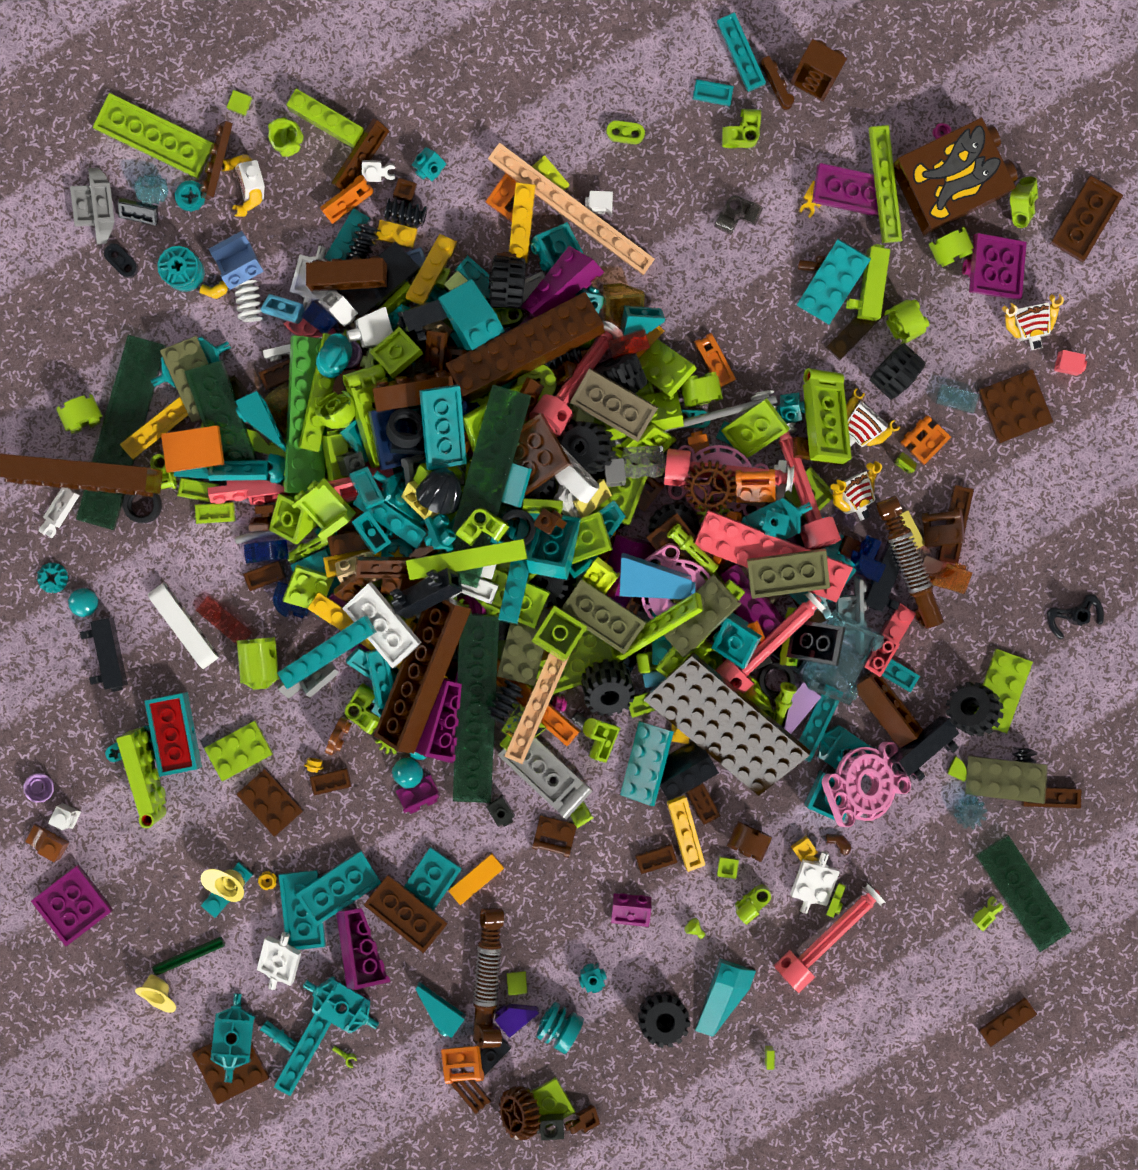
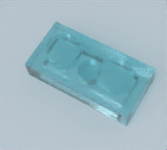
[935,384,979,414]

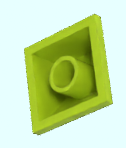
[269,494,317,544]

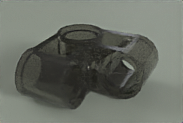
[714,195,763,235]

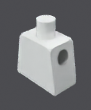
[346,307,393,348]

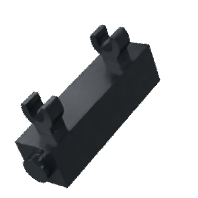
[398,299,448,342]
[864,541,901,612]
[390,568,462,619]
[79,617,128,692]
[890,716,959,782]

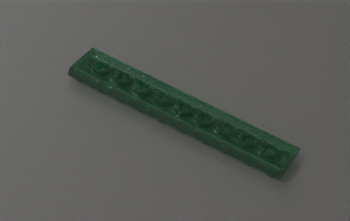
[76,335,167,530]
[446,385,531,588]
[453,614,499,803]

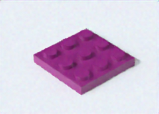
[969,233,1027,300]
[31,865,113,947]

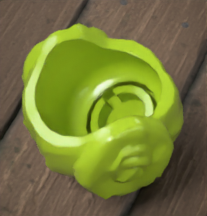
[268,117,304,157]

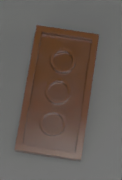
[1050,176,1123,263]
[364,874,448,954]

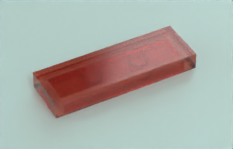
[195,596,253,645]

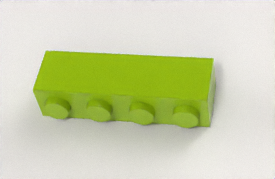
[286,89,364,148]

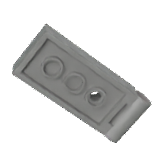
[498,737,593,819]

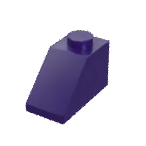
[495,1003,539,1038]

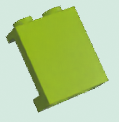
[291,478,356,541]

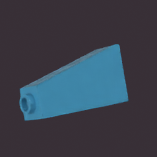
[620,553,695,599]

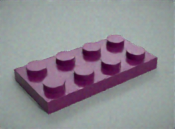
[812,163,879,217]

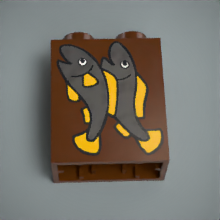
[893,117,1018,236]

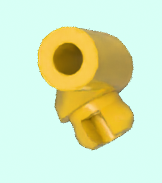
[199,281,228,299]

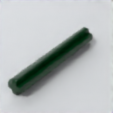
[152,937,225,976]

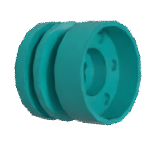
[157,246,205,292]
[536,1002,584,1054]

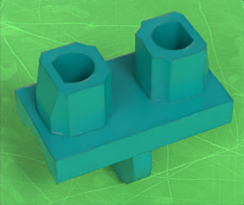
[424,514,456,552]

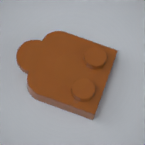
[325,715,352,755]

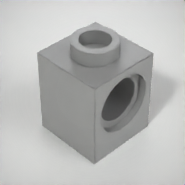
[604,456,626,487]

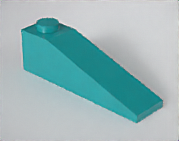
[570,500,626,578]
[695,958,756,1037]

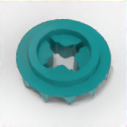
[175,180,205,212]
[381,539,412,557]
[36,563,68,593]

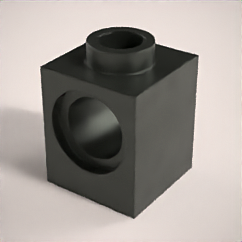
[336,450,366,476]
[537,1113,564,1141]

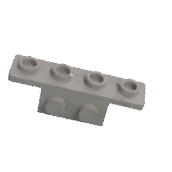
[836,576,867,654]
[277,660,339,698]

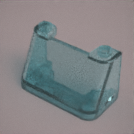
[802,611,884,705]

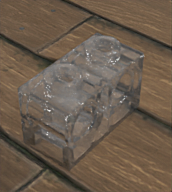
[621,446,666,479]

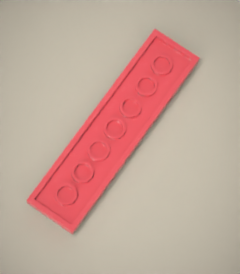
[694,510,853,603]

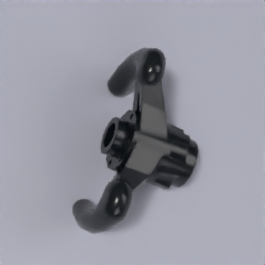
[1047,594,1104,639]

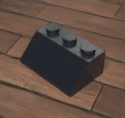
[660,741,719,801]

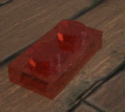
[607,328,650,360]

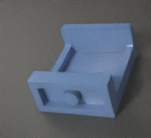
[209,231,264,290]

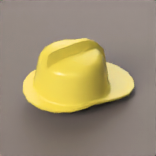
[201,869,245,902]
[135,974,176,1013]

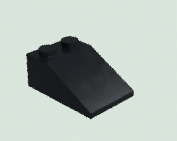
[786,621,846,666]

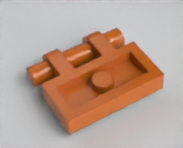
[900,415,951,465]

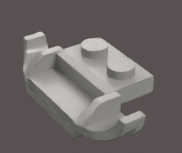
[70,168,114,245]

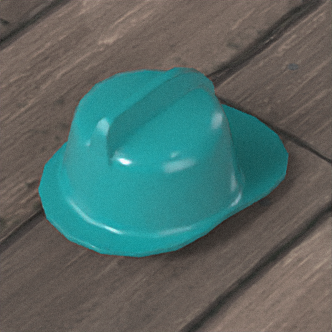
[316,333,352,378]

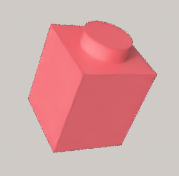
[1054,350,1087,376]

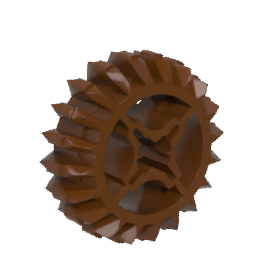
[684,460,737,512]
[498,1086,541,1141]

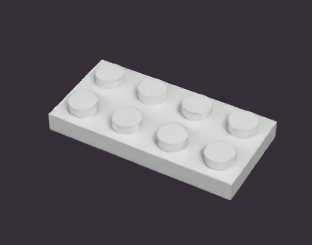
[343,582,422,668]

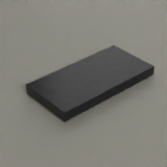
[337,242,420,317]

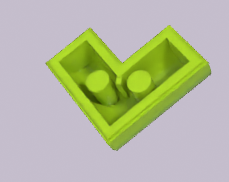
[583,718,620,763]

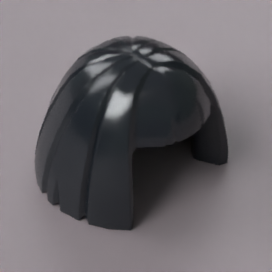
[415,468,462,514]

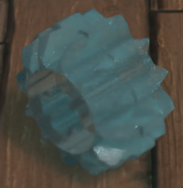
[134,173,168,206]
[954,796,987,829]

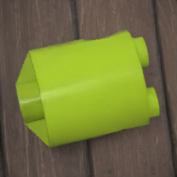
[237,637,279,690]

